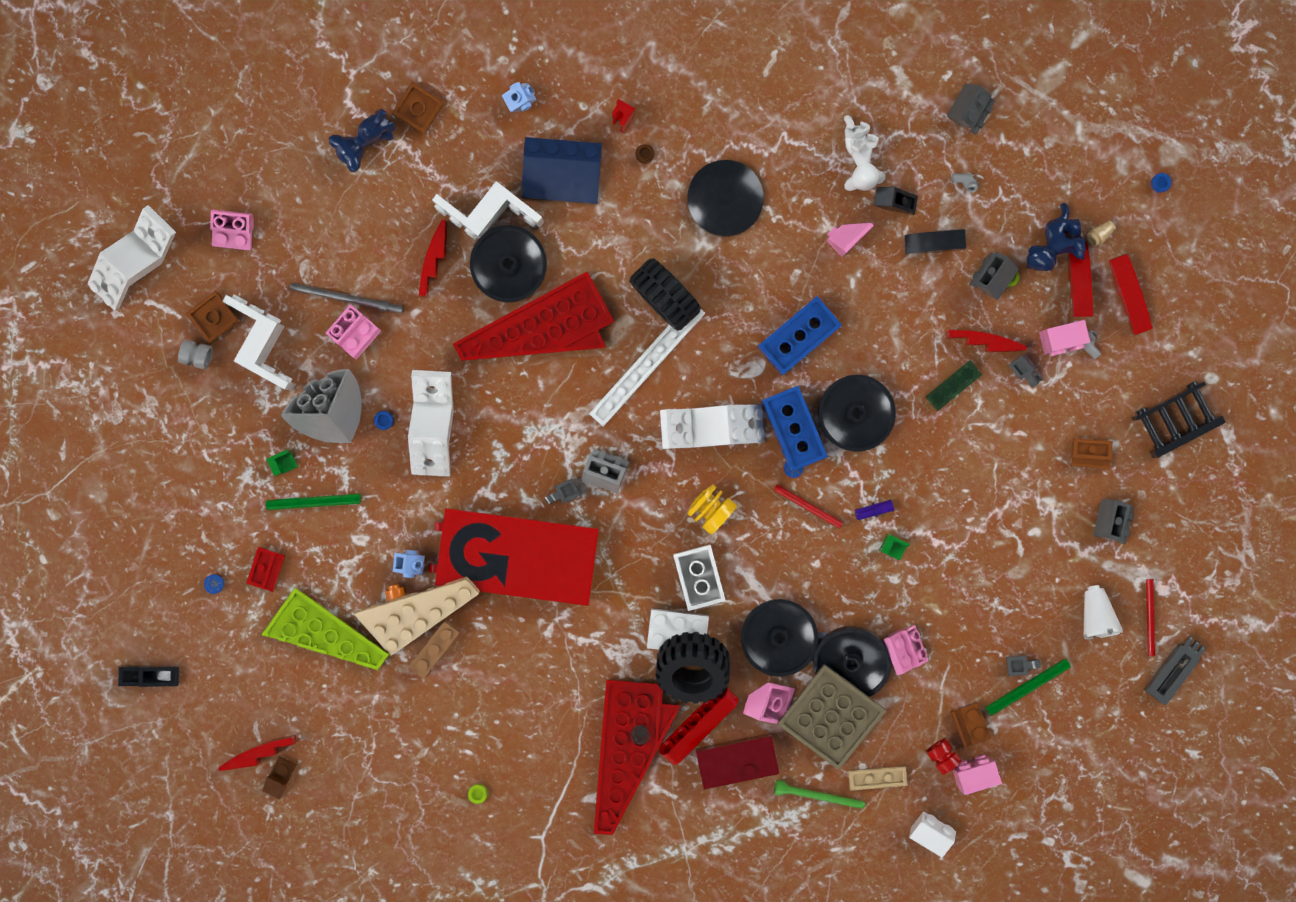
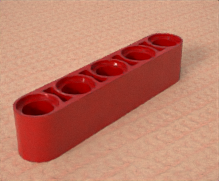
[659,687,739,765]

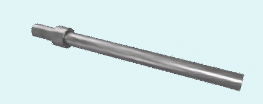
[290,283,404,314]

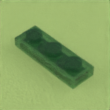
[925,360,982,411]

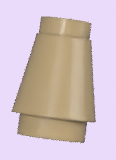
[1086,221,1116,247]

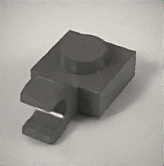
[1009,353,1043,388]
[545,478,580,504]
[1006,655,1041,676]

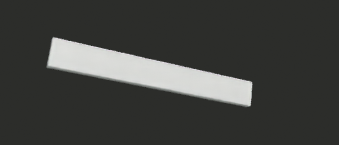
[589,309,705,427]

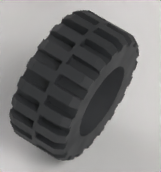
[629,258,701,331]
[655,632,730,704]

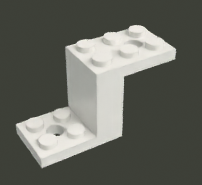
[432,181,544,240]
[88,205,176,311]
[222,294,295,391]
[408,370,454,476]
[660,404,765,449]

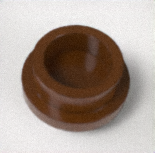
[635,144,654,164]

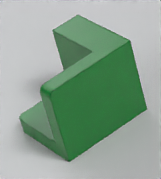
[266,449,298,477]
[879,534,910,560]

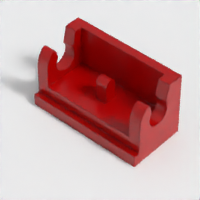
[612,99,635,134]

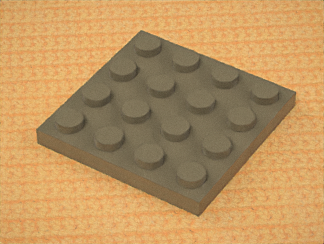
[777,663,886,770]

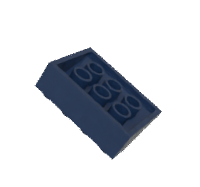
[521,137,602,204]

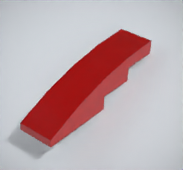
[419,220,448,298]
[1068,242,1093,318]
[1109,253,1153,335]
[946,330,1027,353]
[218,735,297,771]

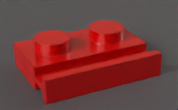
[246,547,286,592]

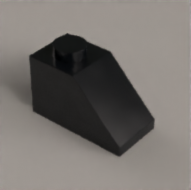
[874,187,918,215]

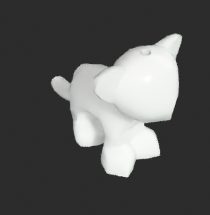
[844,115,885,191]

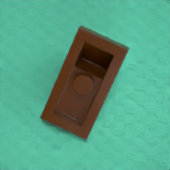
[262,756,297,799]

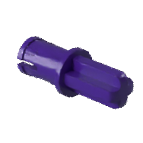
[855,499,894,520]

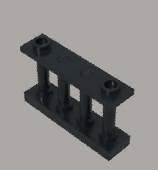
[1132,380,1226,458]

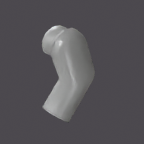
[952,173,978,193]
[1084,330,1101,359]

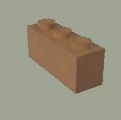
[409,620,462,679]

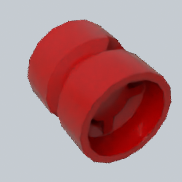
[926,738,962,775]

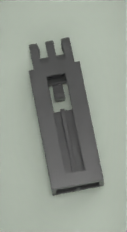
[1143,636,1206,706]

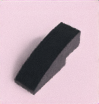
[904,229,966,254]
[117,665,179,687]

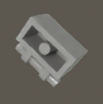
[582,449,630,494]

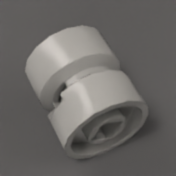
[178,339,213,370]

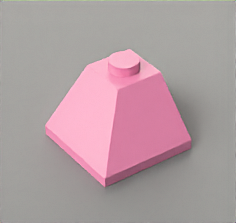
[826,223,874,257]
[743,682,795,724]

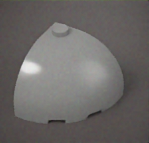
[281,369,362,443]

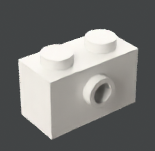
[909,811,956,857]

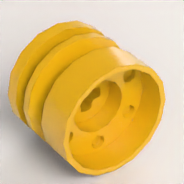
[687,484,737,535]

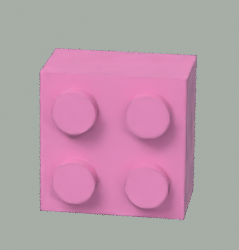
[1039,320,1090,356]
[953,754,1002,795]

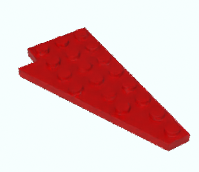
[453,271,614,361]
[593,679,680,835]

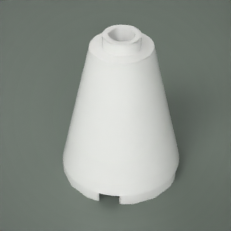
[1083,585,1123,639]

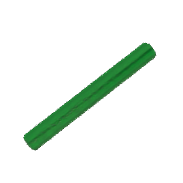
[266,494,361,510]
[986,659,1071,716]

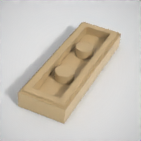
[848,765,908,791]

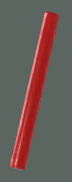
[773,484,843,529]
[1146,579,1156,656]

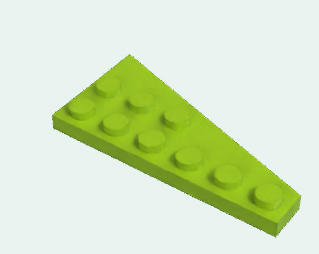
[262,588,389,670]

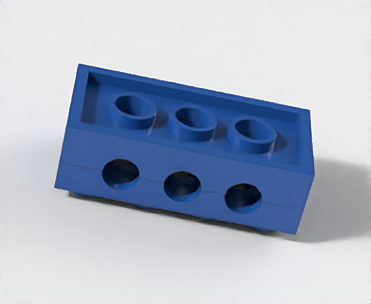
[757,296,842,376]
[761,386,828,472]

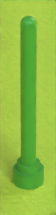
[774,779,865,809]

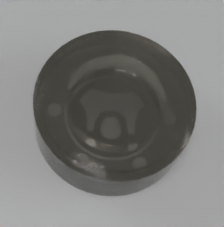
[631,724,650,745]

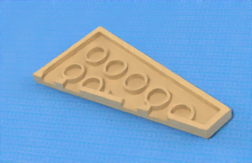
[354,577,480,656]

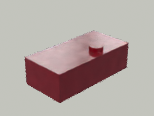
[695,733,779,790]

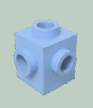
[502,82,536,112]
[392,550,425,578]

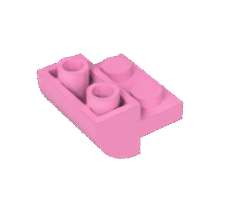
[210,209,254,250]
[326,304,381,360]
[884,625,928,675]

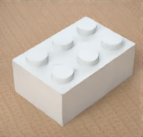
[673,544,726,611]
[647,608,709,650]

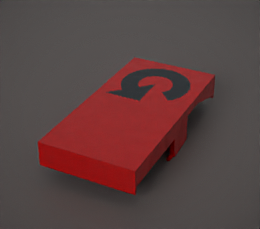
[428,508,600,606]

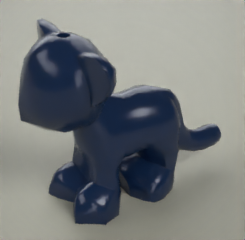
[329,109,395,172]
[1026,203,1086,271]

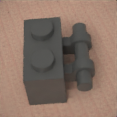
[947,83,995,135]
[970,252,1019,300]
[1093,499,1134,544]

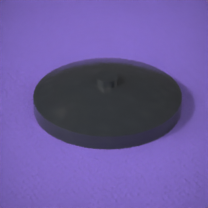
[687,160,764,237]
[470,225,547,303]
[818,375,896,452]
[741,599,818,677]
[813,626,891,697]

